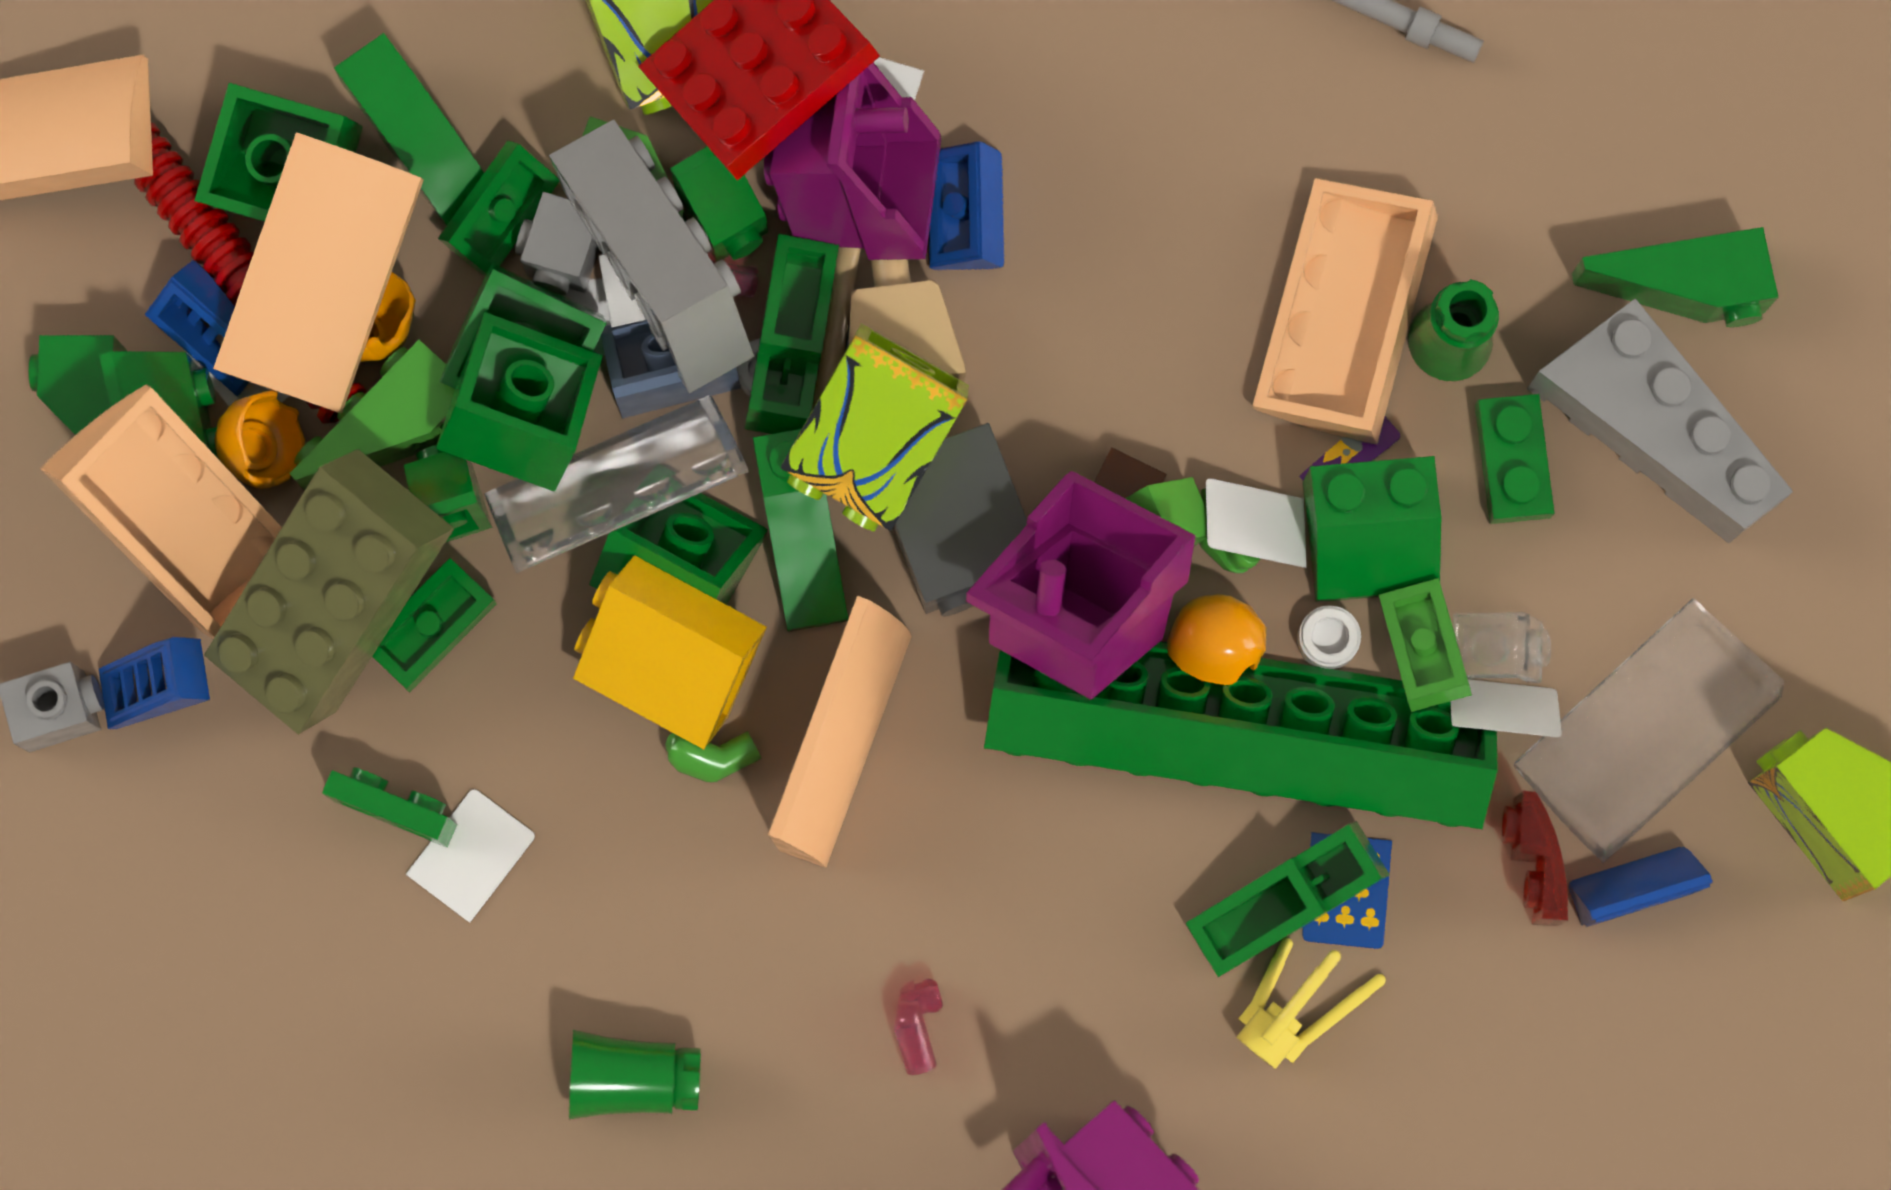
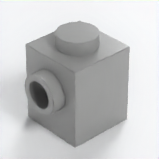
[515,192,599,295]
[0,662,105,753]

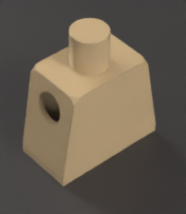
[849,259,966,382]

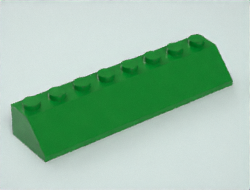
[984,641,1498,829]

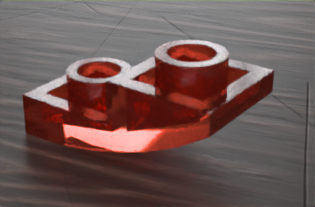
[1501,791,1568,926]

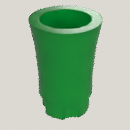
[1408,279,1499,381]
[569,1030,701,1120]

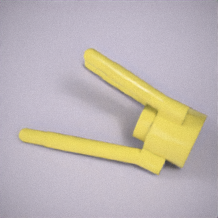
[1236,938,1386,1069]

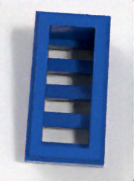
[144,260,250,397]
[99,637,210,729]

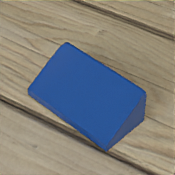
[929,141,1004,270]
[1569,847,1713,927]

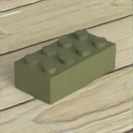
[204,449,454,735]

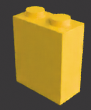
[573,555,767,750]

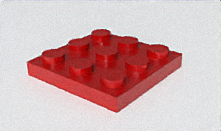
[638,0,880,181]

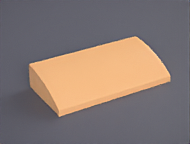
[0,55,153,201]
[213,132,424,414]
[1253,178,1438,445]
[40,385,282,639]
[768,596,912,868]

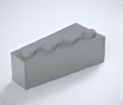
[549,119,754,394]
[1527,299,1793,543]

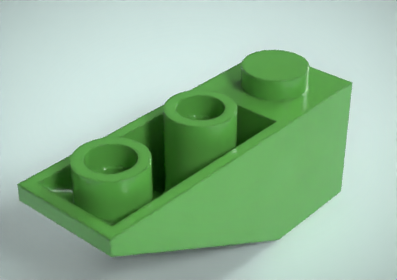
[289,339,455,491]

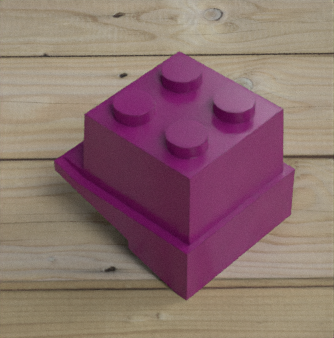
[764,62,942,260]
[966,471,1196,700]
[1001,1100,1199,1190]

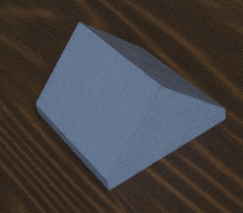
[601,320,741,419]

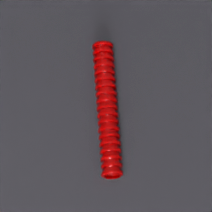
[134,122,366,424]

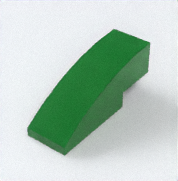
[334,33,484,226]
[744,234,839,434]
[1185,821,1390,977]

